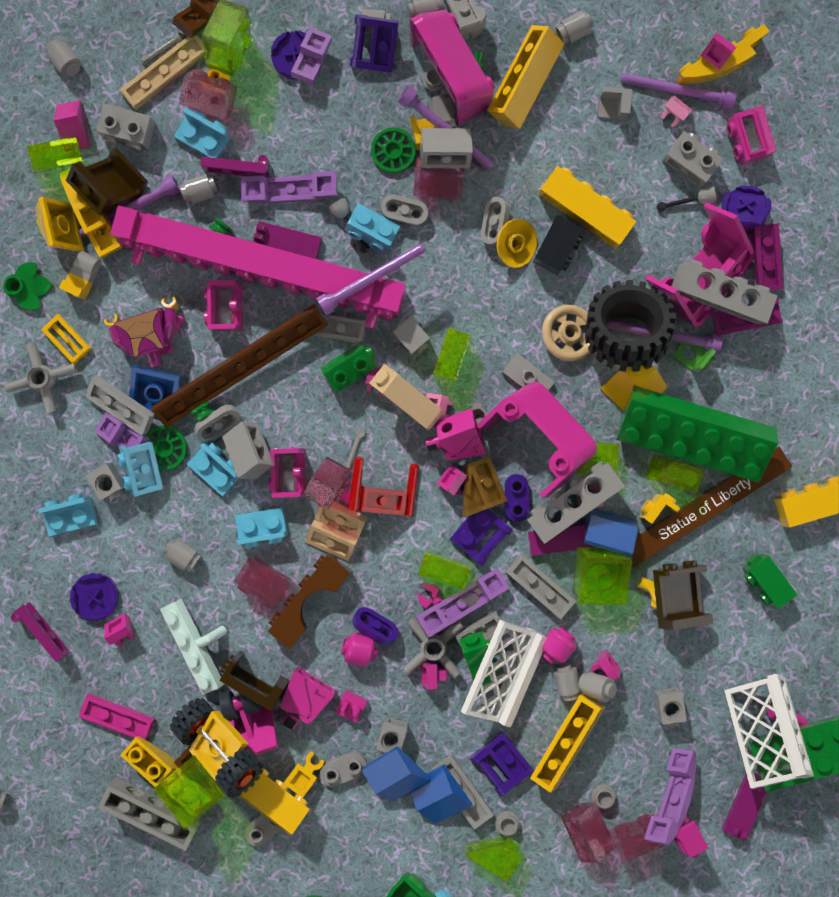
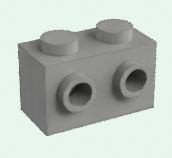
[96,103,156,152]
[420,128,473,168]
[662,131,723,188]
[222,421,274,480]

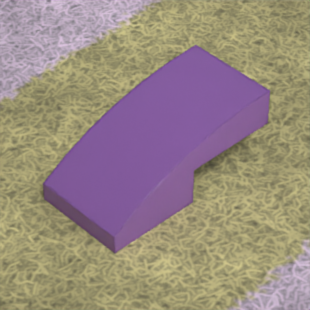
[291,27,332,86]
[95,412,149,448]

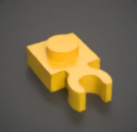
[283,751,324,798]

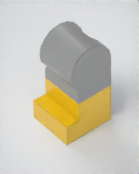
[59,251,102,301]

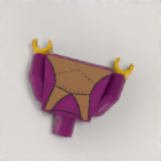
[104,297,178,368]

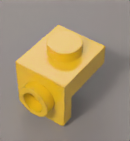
[640,493,680,524]

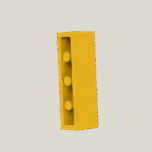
[487,25,564,129]
[538,165,637,249]
[774,476,839,528]
[530,694,606,793]
[239,768,310,836]

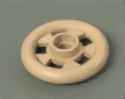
[542,305,590,361]

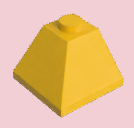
[35,197,84,252]
[600,365,668,411]

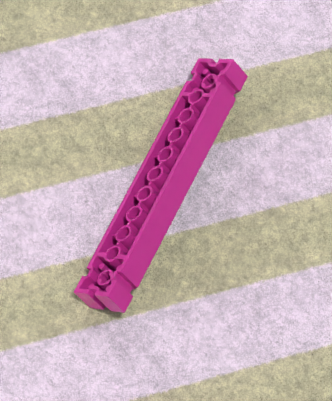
[110,205,406,329]

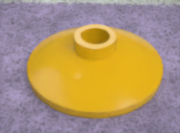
[496,219,537,268]

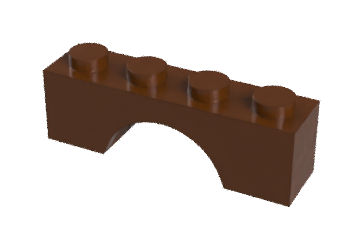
[267,553,352,649]

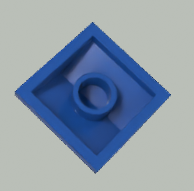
[129,365,181,417]
[584,508,638,557]
[362,746,430,801]
[410,764,473,824]

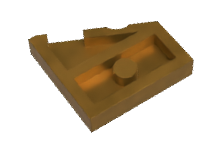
[462,456,507,518]

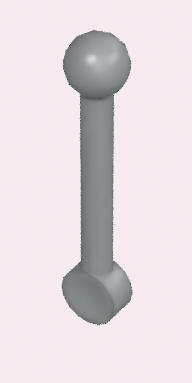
[140,32,184,65]
[342,429,365,476]

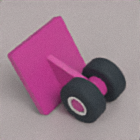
[219,683,278,755]

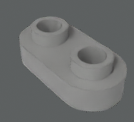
[381,194,428,227]
[481,197,510,247]
[194,405,240,443]
[320,752,367,786]
[245,814,281,846]

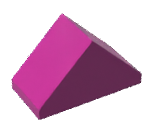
[53,100,90,152]

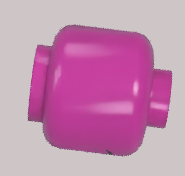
[542,627,577,664]
[341,632,378,668]

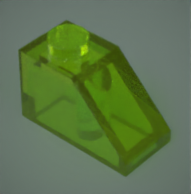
[25,137,83,174]
[645,455,704,494]
[465,837,523,882]

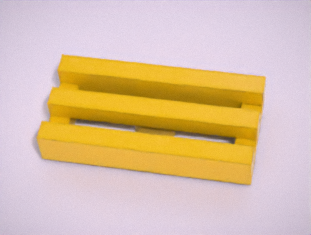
[41,314,92,364]

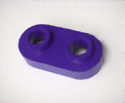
[504,474,530,522]
[352,607,399,646]

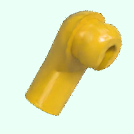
[637,576,657,610]

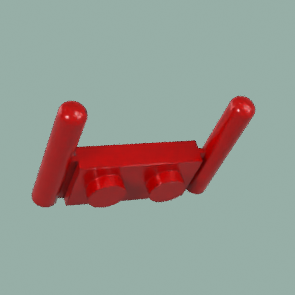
[348,457,419,516]

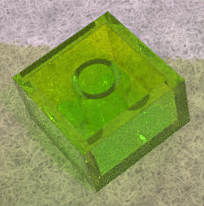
[202,0,253,77]
[572,547,632,605]
[153,755,225,832]

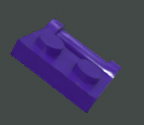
[349,14,398,73]
[450,509,513,567]
[470,731,534,796]

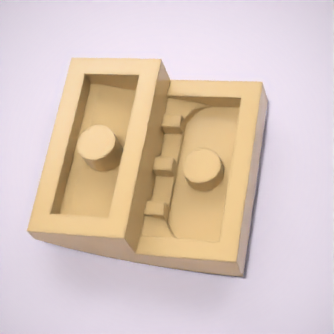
[305,497,368,561]

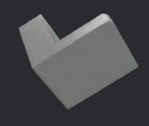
[598,87,632,120]

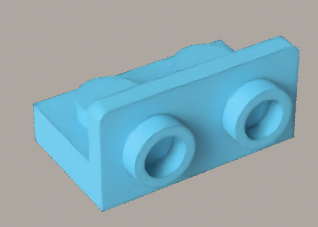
[174,107,231,158]
[344,203,400,253]
[117,442,163,497]
[187,442,239,496]
[37,493,98,536]
[235,507,288,548]

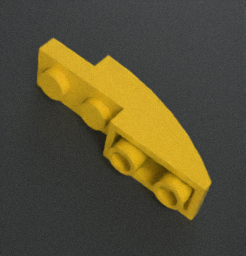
[675,24,770,85]
[59,168,123,258]
[120,736,213,818]

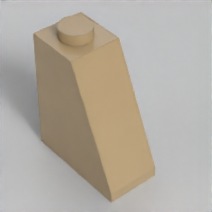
[369,364,444,431]

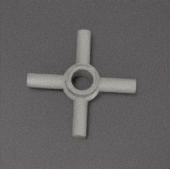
[5,342,78,414]
[403,617,464,678]

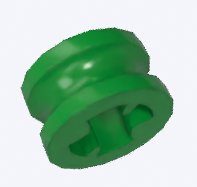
[209,217,233,235]
[190,402,214,423]

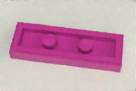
[78,693,156,741]

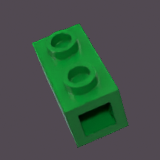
[321,342,377,394]
[743,553,798,609]
[459,631,501,686]

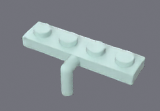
[160,598,227,695]

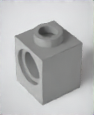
[393,316,430,356]
[86,463,125,502]
[654,687,687,727]
[376,716,408,755]

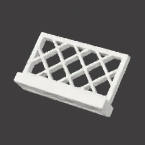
[461,620,547,727]
[724,674,814,789]

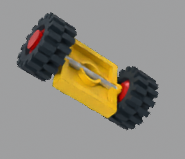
[170,698,264,798]

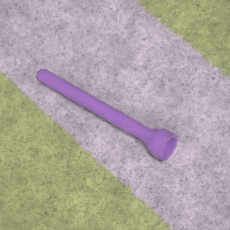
[621,74,737,110]
[397,85,493,170]
[79,175,181,239]
[316,244,425,316]
[606,320,723,355]

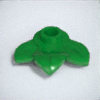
[3,262,53,310]

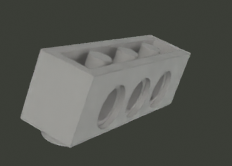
[671,260,778,325]
[527,461,626,544]
[98,777,203,851]

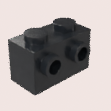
[532,215,583,276]

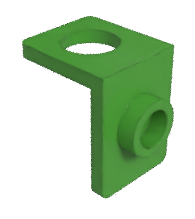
[673,343,716,372]

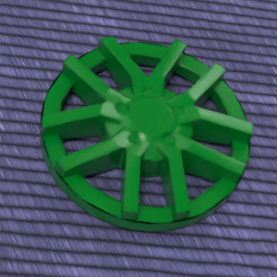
[371,127,416,173]
[146,426,187,470]

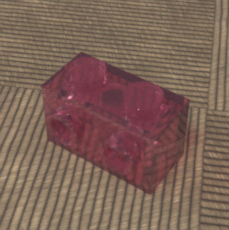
[179,69,237,120]
[413,157,465,201]
[303,457,352,509]
[233,555,293,608]
[561,802,616,863]
[609,813,667,863]

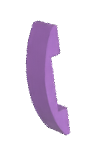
[241,171,337,203]
[416,568,510,638]
[644,748,696,846]

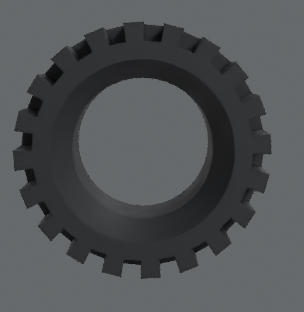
[584,280,676,372]

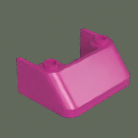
[410,10,495,126]
[645,202,754,327]
[476,382,598,498]

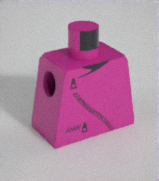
[425,408,486,460]
[280,666,336,730]

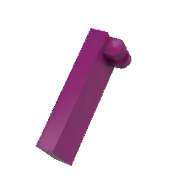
[200,155,270,178]
[253,221,322,259]
[752,223,783,290]
[712,299,783,335]
[528,524,595,556]
[11,602,70,662]
[722,772,767,841]

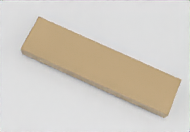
[120,35,210,110]

